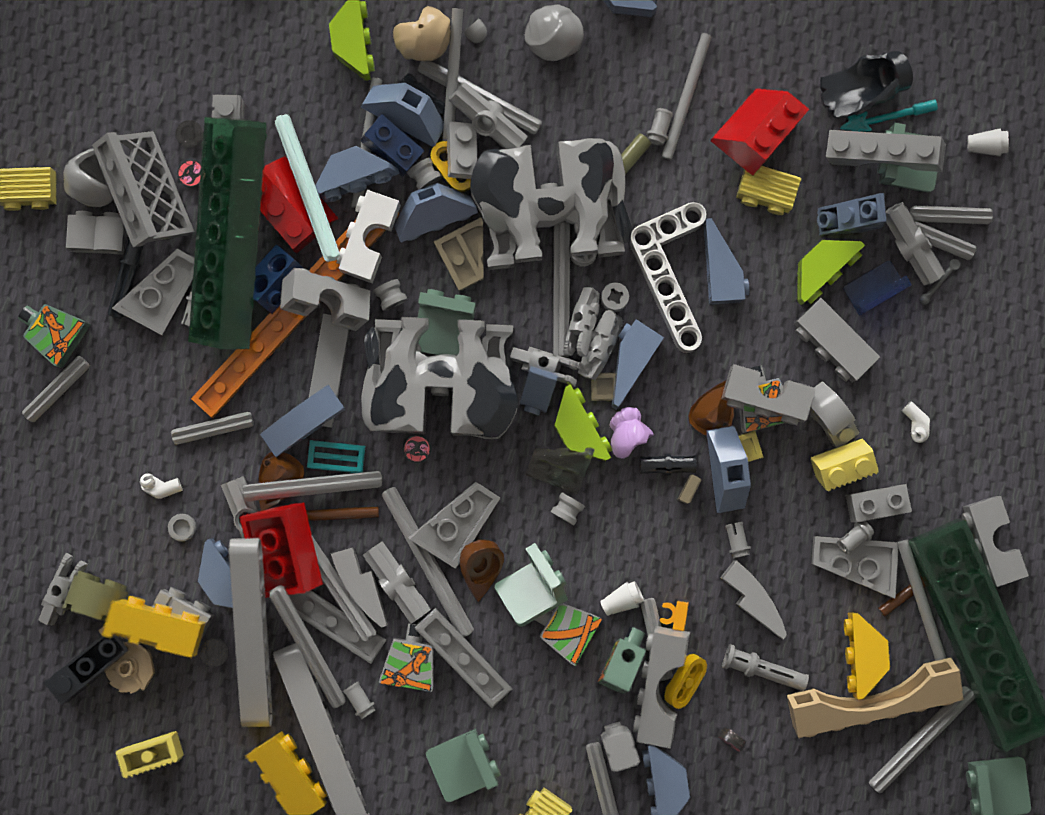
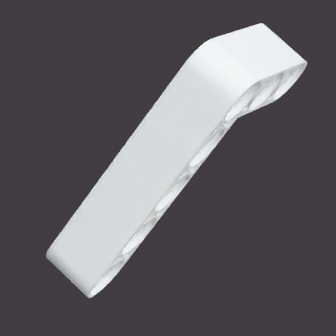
[629,202,706,353]

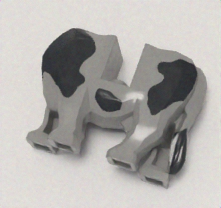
[470,138,632,270]
[361,317,518,439]

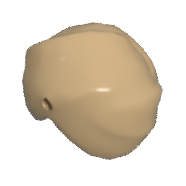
[393,6,451,61]

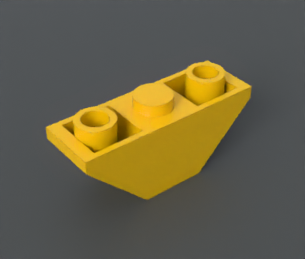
[844,613,890,699]

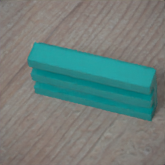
[307,440,366,473]

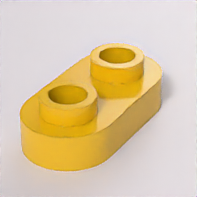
[431,141,471,192]
[665,654,707,709]

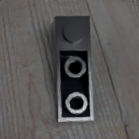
[43,635,129,705]

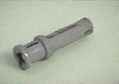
[722,644,809,692]

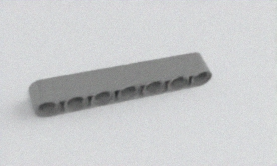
[229,538,272,727]
[273,643,370,815]

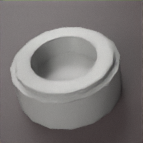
[168,514,197,541]

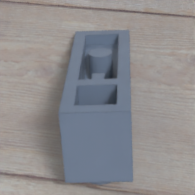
[703,218,749,304]
[612,320,664,410]
[520,366,558,416]

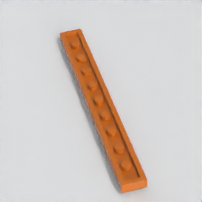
[191,212,400,418]

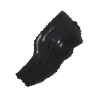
[820,51,913,118]

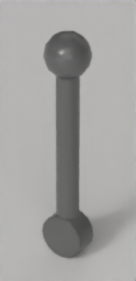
[919,259,960,305]

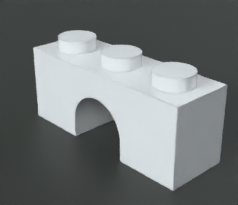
[336,190,401,283]

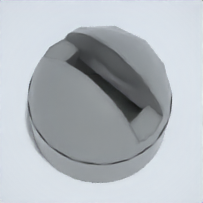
[463,19,487,43]

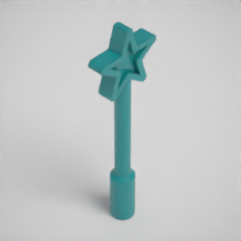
[840,100,938,132]

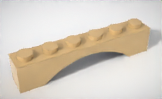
[787,658,964,738]

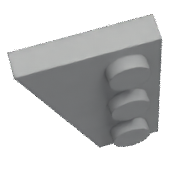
[112,249,202,335]
[408,482,500,569]
[811,536,898,599]

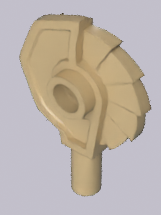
[98,626,155,694]

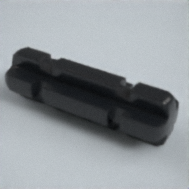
[400,73,445,117]

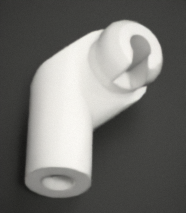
[902,401,930,443]
[140,474,183,499]

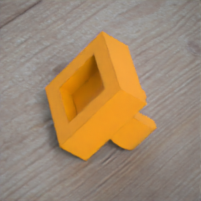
[660,601,689,631]

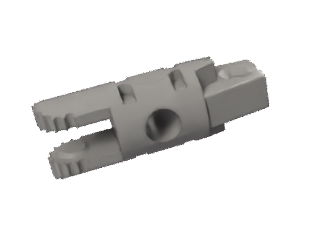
[563,287,600,356]
[578,309,623,381]
[510,346,583,387]
[38,553,88,625]

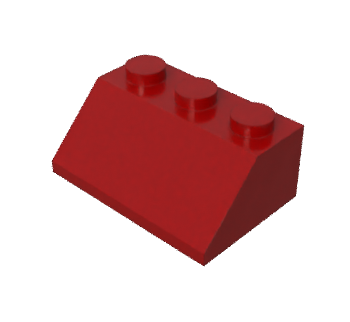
[710,89,809,176]
[239,156,338,254]
[240,502,323,598]

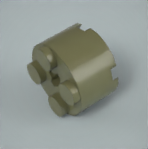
[63,571,129,621]

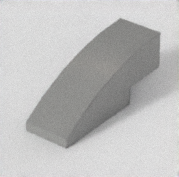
[331,547,388,627]
[720,560,787,639]

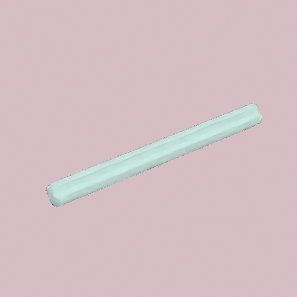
[275,114,340,262]

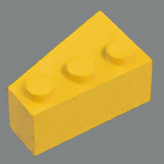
[102,596,206,657]
[246,731,328,815]

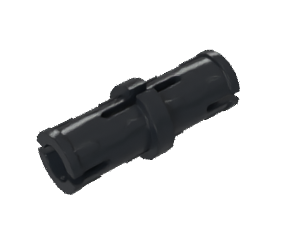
[640,454,697,476]

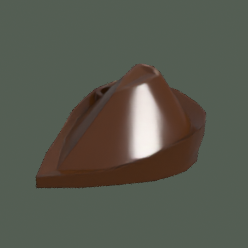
[688,380,734,436]
[259,452,305,511]
[460,540,504,602]

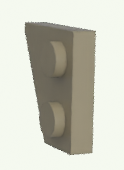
[434,218,484,292]

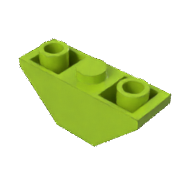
[329,0,375,80]
[797,240,865,305]
[554,384,612,461]

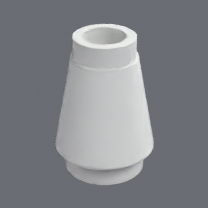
[967,129,1009,156]
[600,581,644,616]

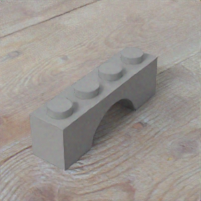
[826,130,946,172]
[633,626,690,748]

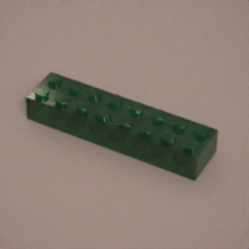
[188,117,267,349]
[908,519,1045,752]

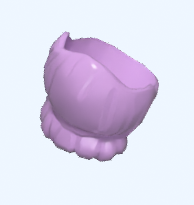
[610,407,654,458]

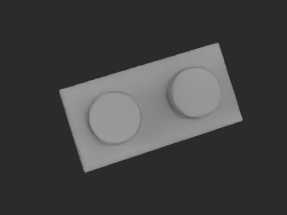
[447,121,477,179]

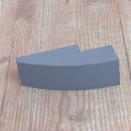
[260,385,345,457]

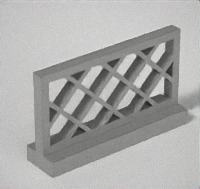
[92,131,194,248]

